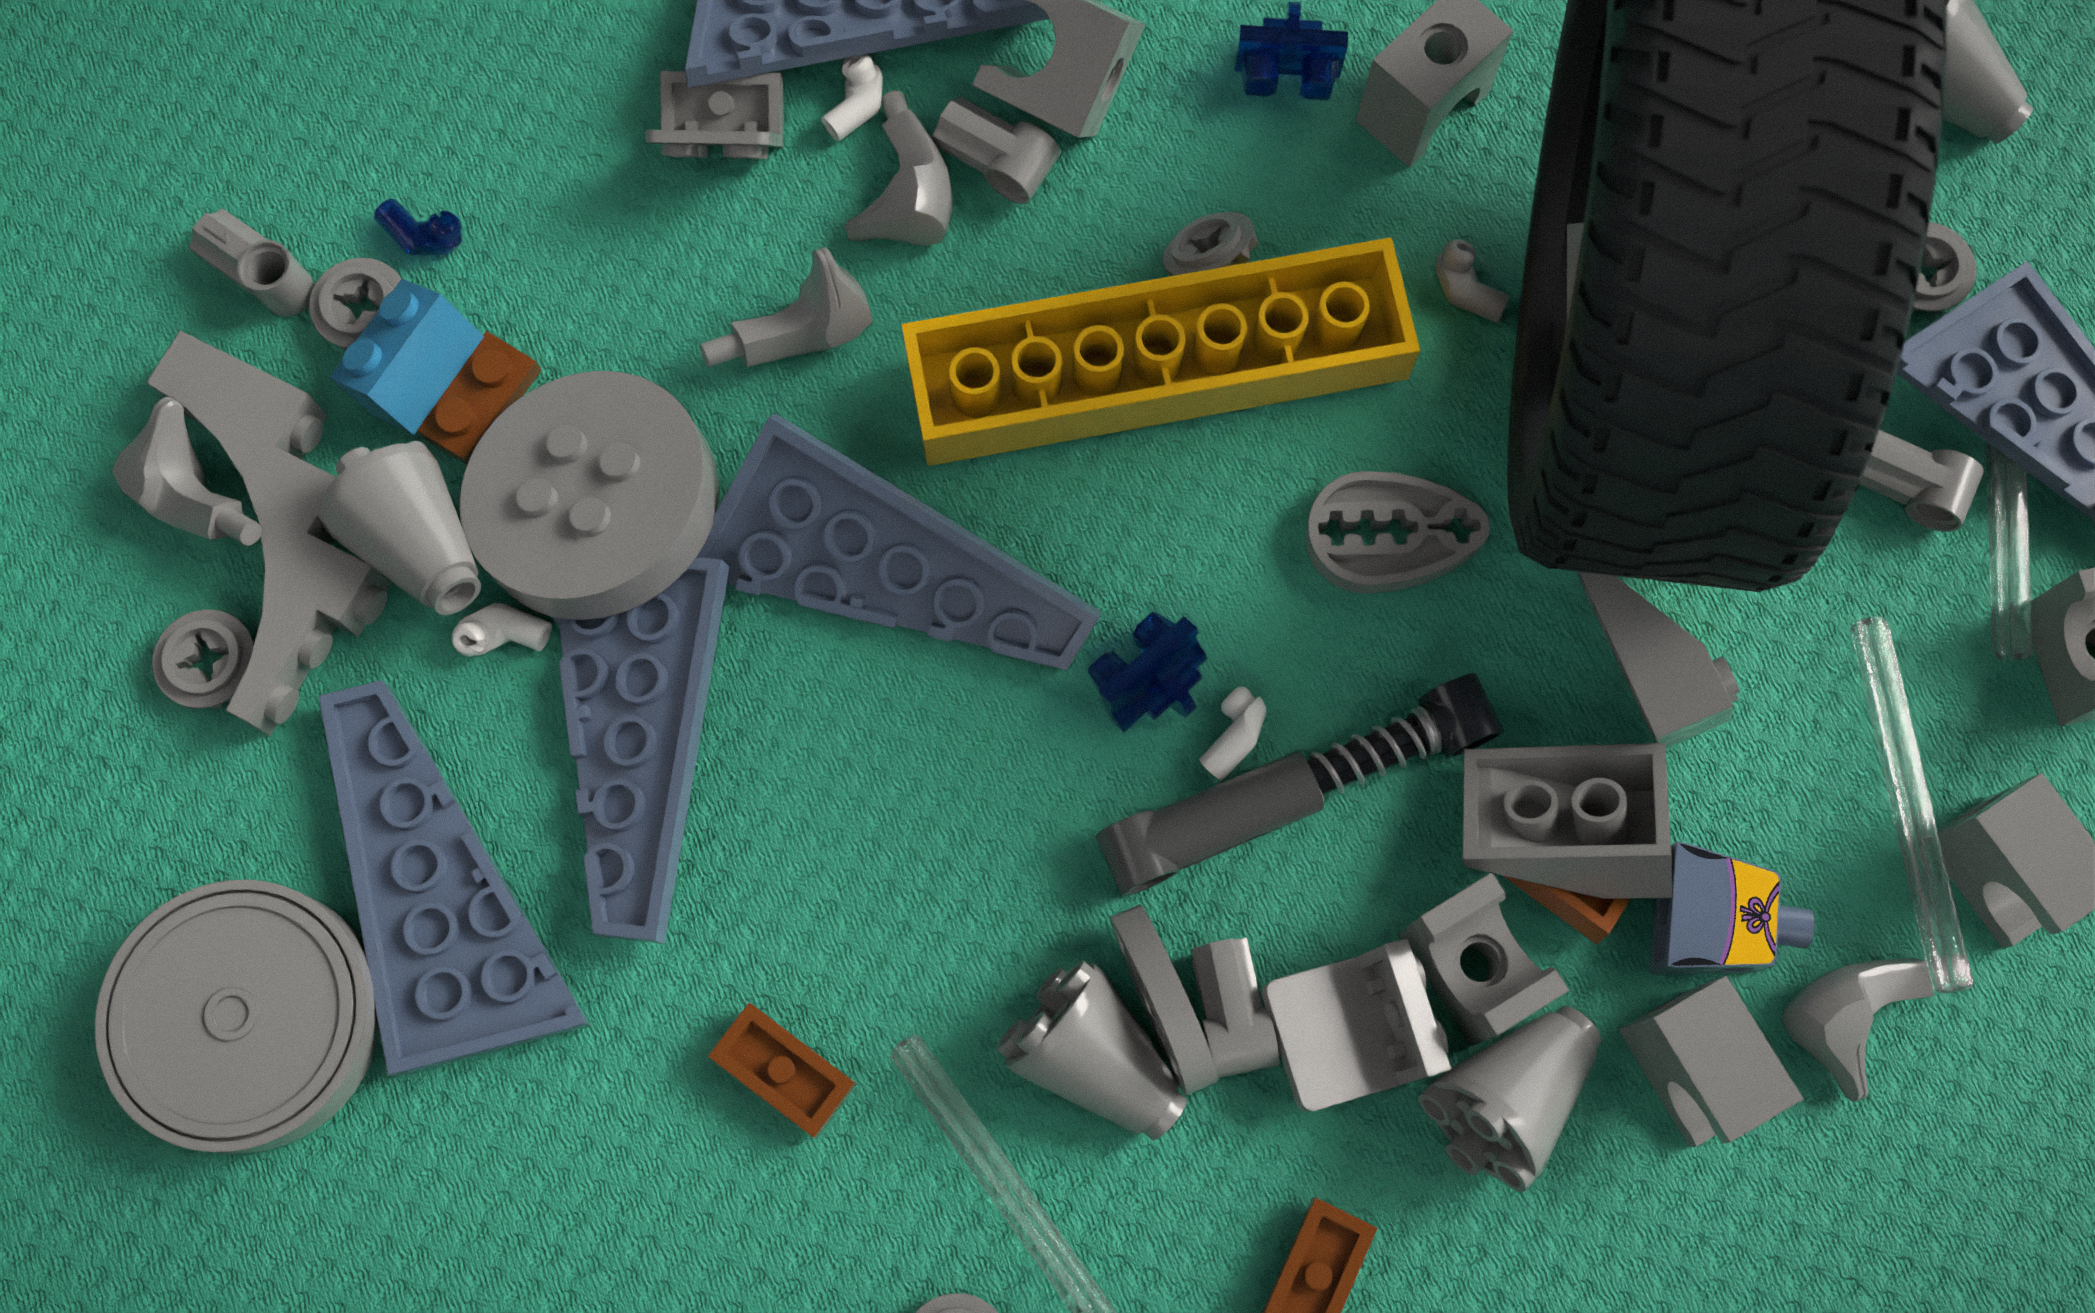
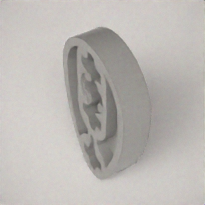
[1305,471,1490,594]
[1110,904,1218,1096]

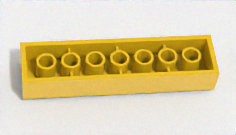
[901,237,1420,466]

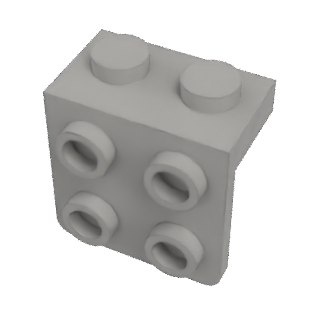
[645,71,784,159]
[1262,938,1451,1113]

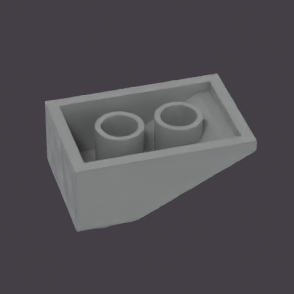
[1577,572,1740,748]
[1463,743,1672,899]

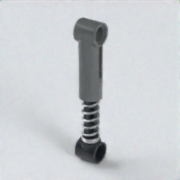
[1095,673,1504,897]

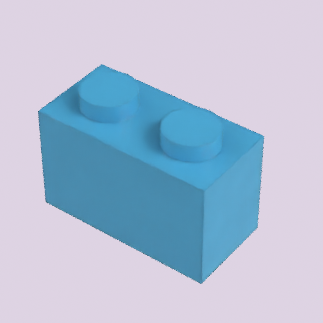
[329,279,484,435]

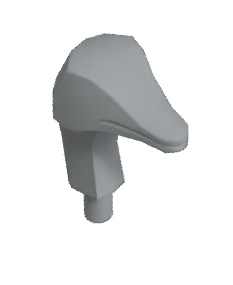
[845,91,952,246]
[699,247,872,368]
[112,397,262,546]
[1782,955,1961,1102]

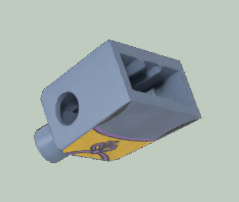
[1650,842,1815,975]

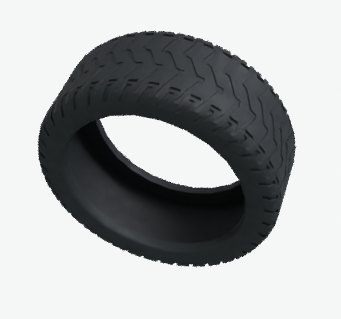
[1507,0,1947,592]

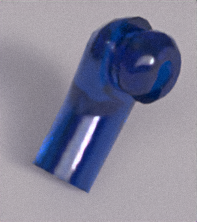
[374,199,462,256]

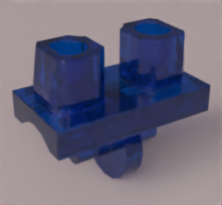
[1235,1,1348,100]
[1088,612,1207,732]

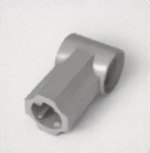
[932,96,1061,204]
[189,208,315,316]
[1859,430,1984,532]
[1191,938,1280,1078]

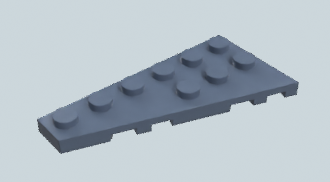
[685,0,1050,88]
[1896,261,2095,522]
[697,413,1101,670]
[553,557,730,944]
[319,680,591,1077]

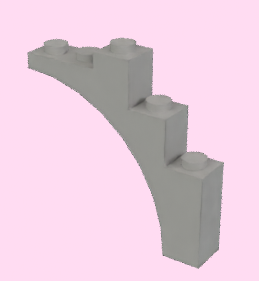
[147,330,390,736]

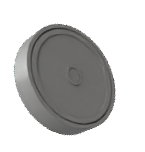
[460,371,719,620]
[95,880,380,1154]

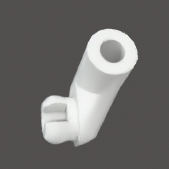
[821,54,883,142]
[451,603,552,657]
[1199,686,1267,781]

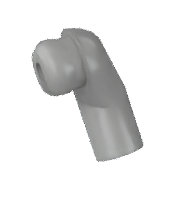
[1435,240,1510,323]

